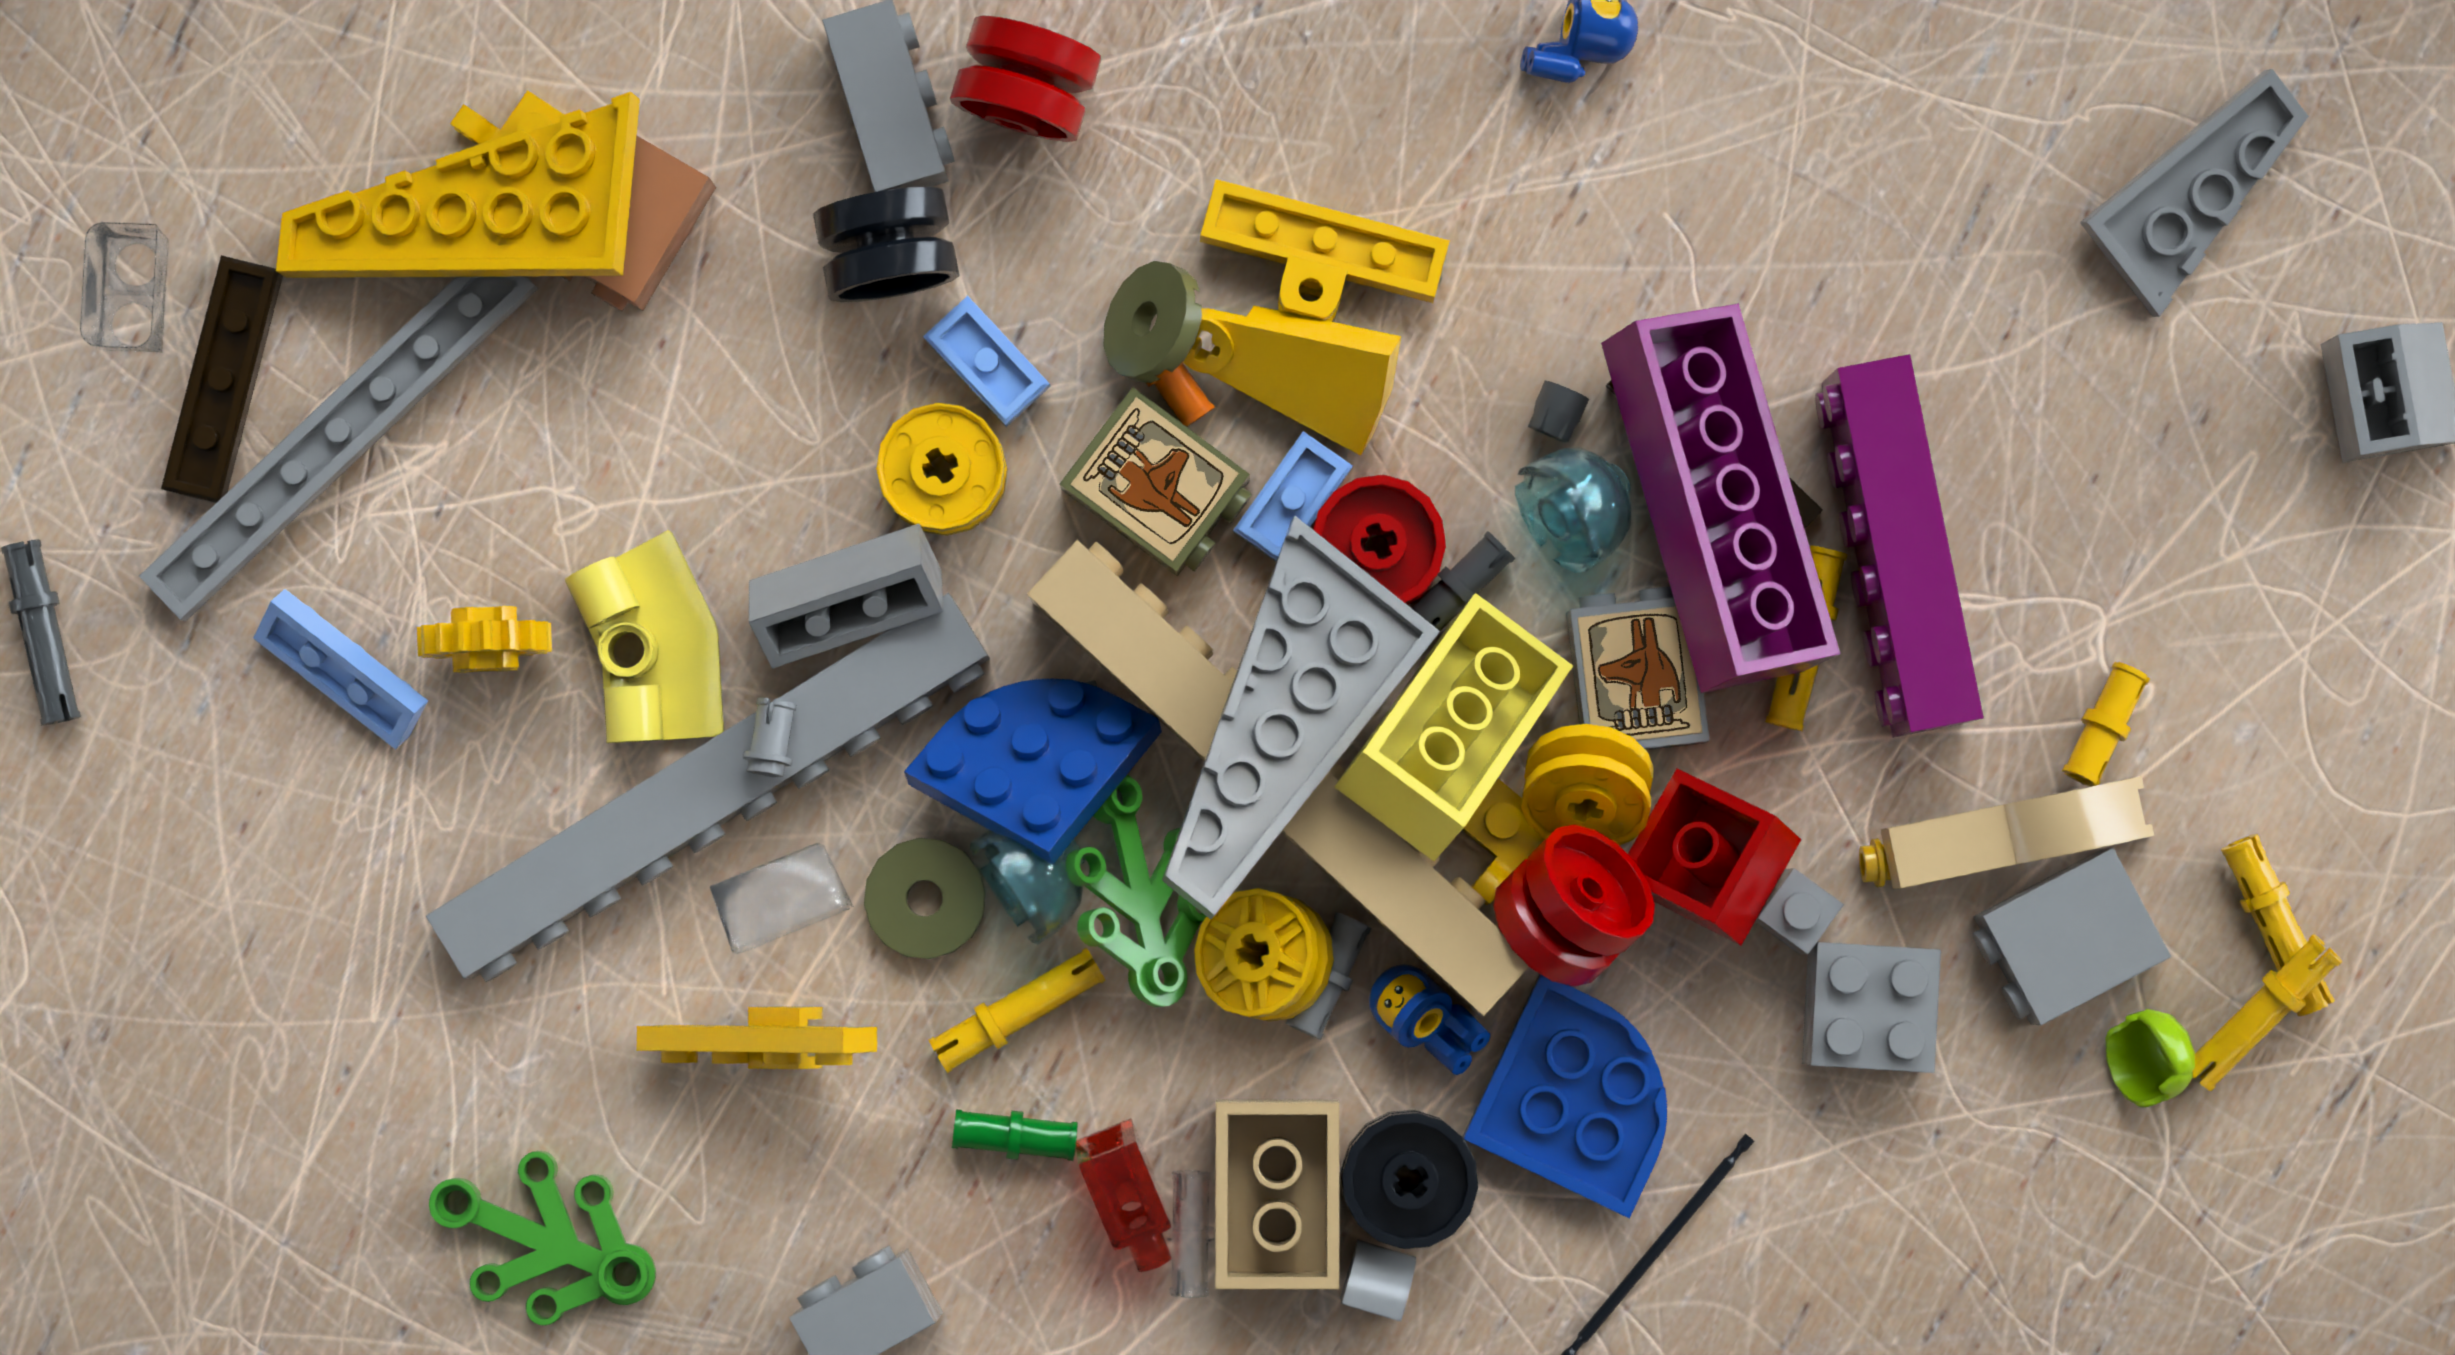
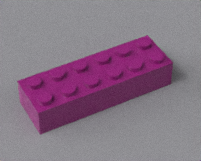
[1601,303,1841,693]
[1815,354,1984,738]

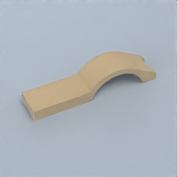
[1880,776,2154,890]

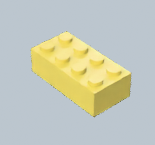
[1334,593,1573,861]

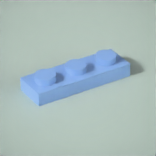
[253,589,428,750]

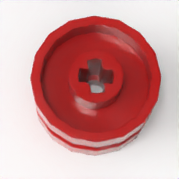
[950,15,1101,142]
[1313,475,1446,605]
[1493,825,1655,987]

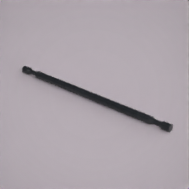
[1561,1133,1755,1355]

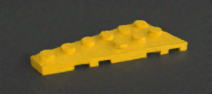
[276,91,640,278]

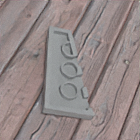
[2080,69,2309,317]

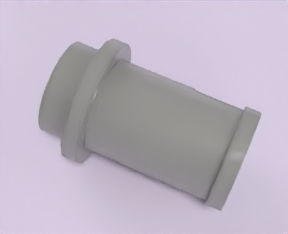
[743,697,797,777]

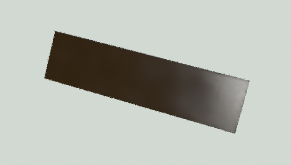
[161,255,283,503]

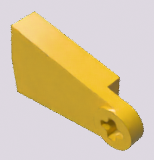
[1183,306,1401,456]

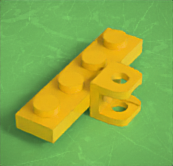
[1200,179,1450,322]
[636,1006,877,1069]

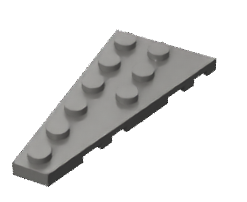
[1162,516,1440,919]

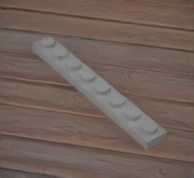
[139,276,538,621]

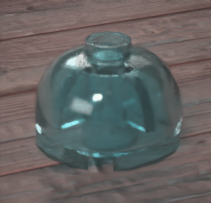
[1515,448,1631,573]
[970,830,1086,945]

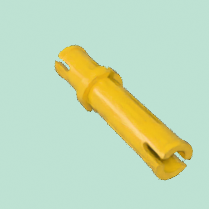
[1765,545,1847,732]
[2221,834,2335,1016]
[2193,934,2342,1091]
[928,947,1106,1073]

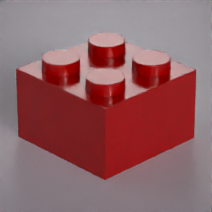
[1628,768,1802,946]

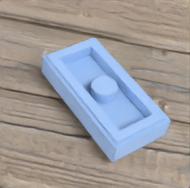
[923,295,1050,427]
[1233,431,1353,561]

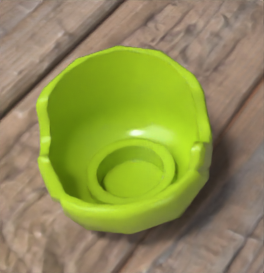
[2105,1009,2195,1107]

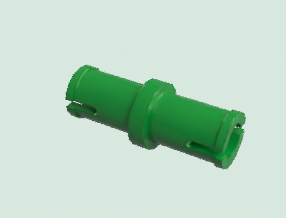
[952,1109,1078,1161]

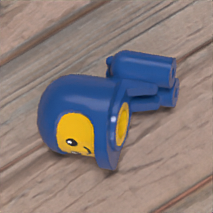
[1520,0,1638,83]
[1369,964,1491,1075]

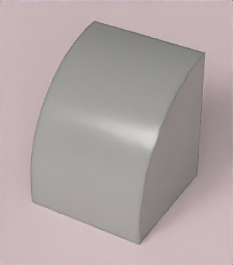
[1340,1239,1416,1322]

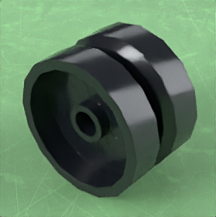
[813,187,960,302]
[1341,1110,1478,1249]

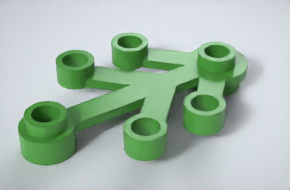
[1063,775,1207,1007]
[429,1151,656,1326]

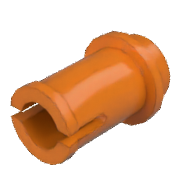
[1145,362,1215,427]

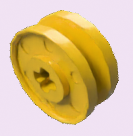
[876,403,1008,536]
[1521,724,1654,846]
[1194,888,1334,1022]

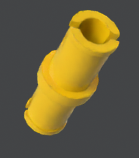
[2062,662,2150,787]

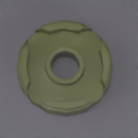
[1103,261,1202,383]
[864,838,986,959]

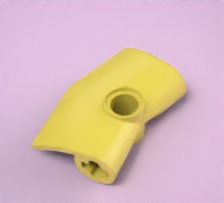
[565,530,724,743]

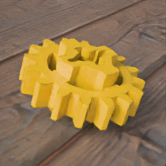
[417,606,552,673]

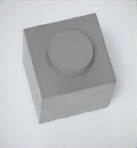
[1755,868,1844,954]

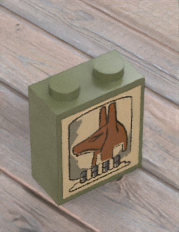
[1059,387,1252,576]

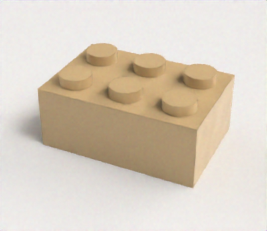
[1215,1099,1339,1289]

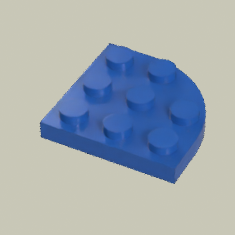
[904,678,1162,865]
[1463,974,1667,1219]

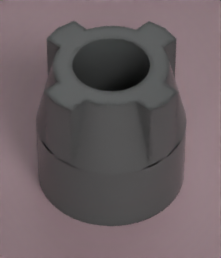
[1528,380,1589,443]

